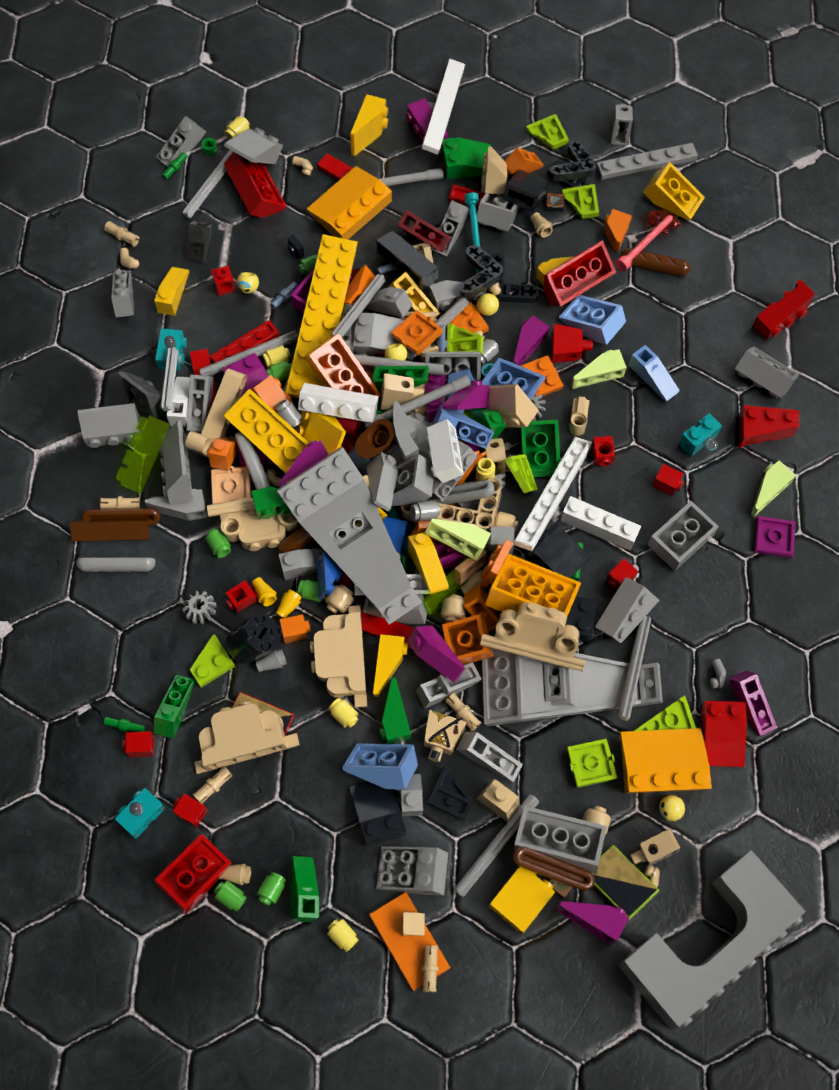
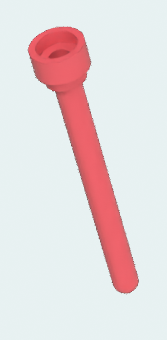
[615,215,673,272]

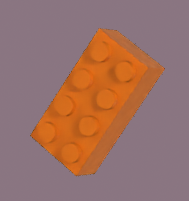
[304,333,381,397]

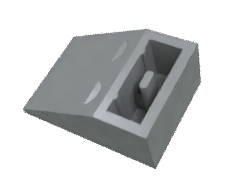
[376,846,448,895]

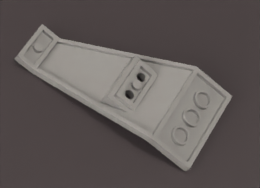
[277,446,422,624]
[482,648,663,726]

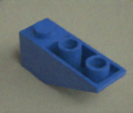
[317,549,343,600]

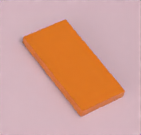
[369,892,450,992]

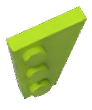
[634,695,696,731]

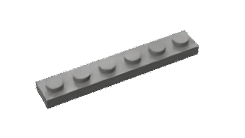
[596,143,698,180]

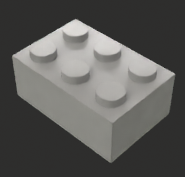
[648,501,719,571]

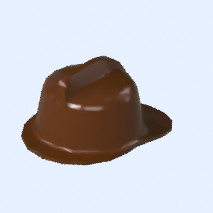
[355,419,395,459]

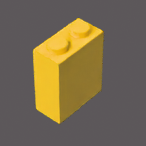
[489,867,555,935]

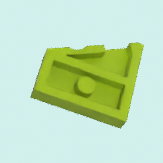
[526,114,569,150]
[562,184,599,219]
[505,454,538,493]

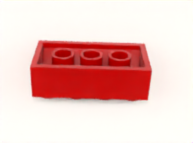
[224,152,287,218]
[544,240,616,306]

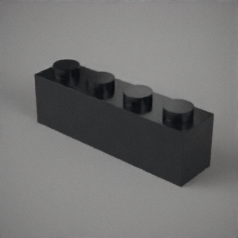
[376,231,439,290]

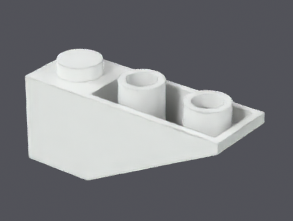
[167,377,190,427]

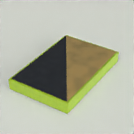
[592,845,659,920]

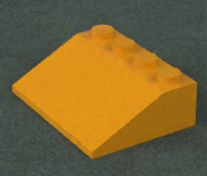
[306,166,392,240]
[485,554,581,617]
[620,728,711,794]

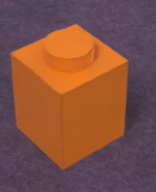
[280,614,311,644]

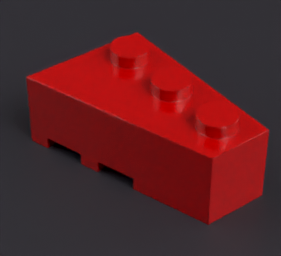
[752,279,815,340]
[738,405,799,448]

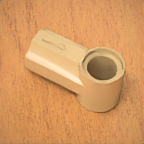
[569,396,589,436]

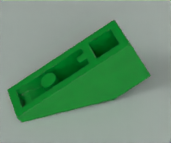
[372,366,429,394]
[379,677,411,744]

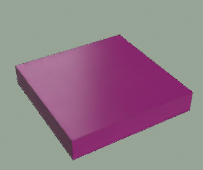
[754,516,795,558]

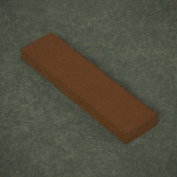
[70,519,150,541]

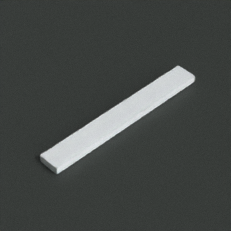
[422,59,465,154]
[514,437,592,551]

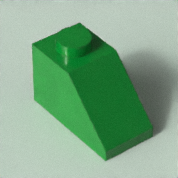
[466,408,506,439]

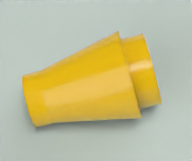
[252,577,277,606]
[276,589,302,619]

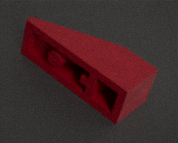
[398,210,452,253]

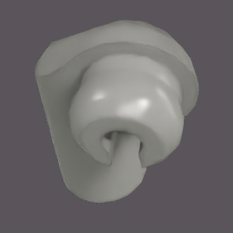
[710,659,726,689]

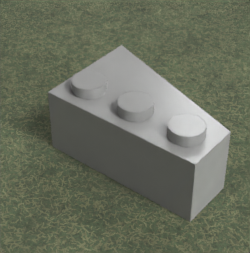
[595,577,660,643]

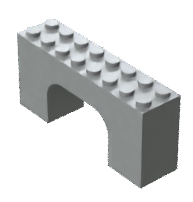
[618,850,806,1030]

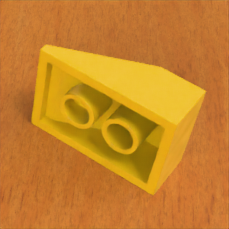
[351,95,388,156]
[643,162,705,221]
[296,410,346,454]

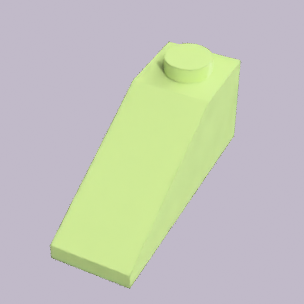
[571,350,626,389]
[751,461,796,517]
[425,519,491,561]

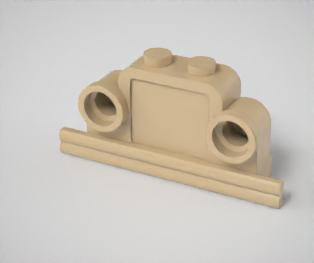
[207,498,299,551]
[480,602,586,672]
[310,605,367,708]
[195,702,300,774]

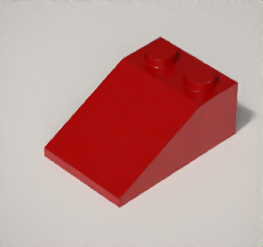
[700,701,747,768]
[155,834,232,915]

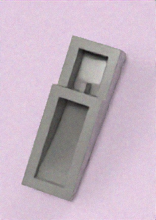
[393,401,419,462]
[416,662,481,708]

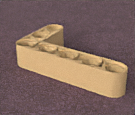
[185,369,247,458]
[400,478,501,533]

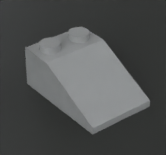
[224,128,283,164]
[477,193,520,231]
[353,313,408,356]
[376,454,434,508]

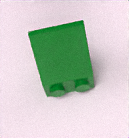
[441,137,491,180]
[519,419,560,477]

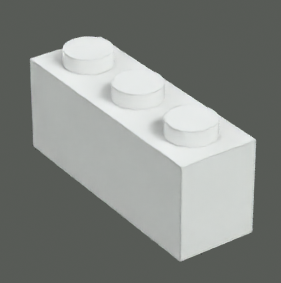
[426,419,464,483]

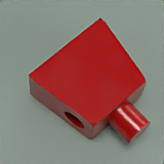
[551,324,593,363]

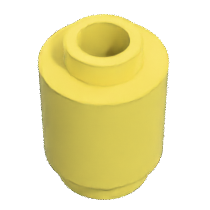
[225,116,249,140]
[263,345,291,368]
[476,458,495,481]
[329,698,358,728]
[327,919,359,952]

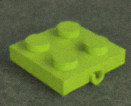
[567,739,617,788]

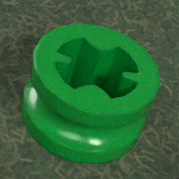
[201,138,218,155]

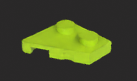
[447,323,483,355]
[190,634,235,688]

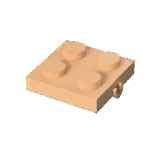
[211,466,251,504]

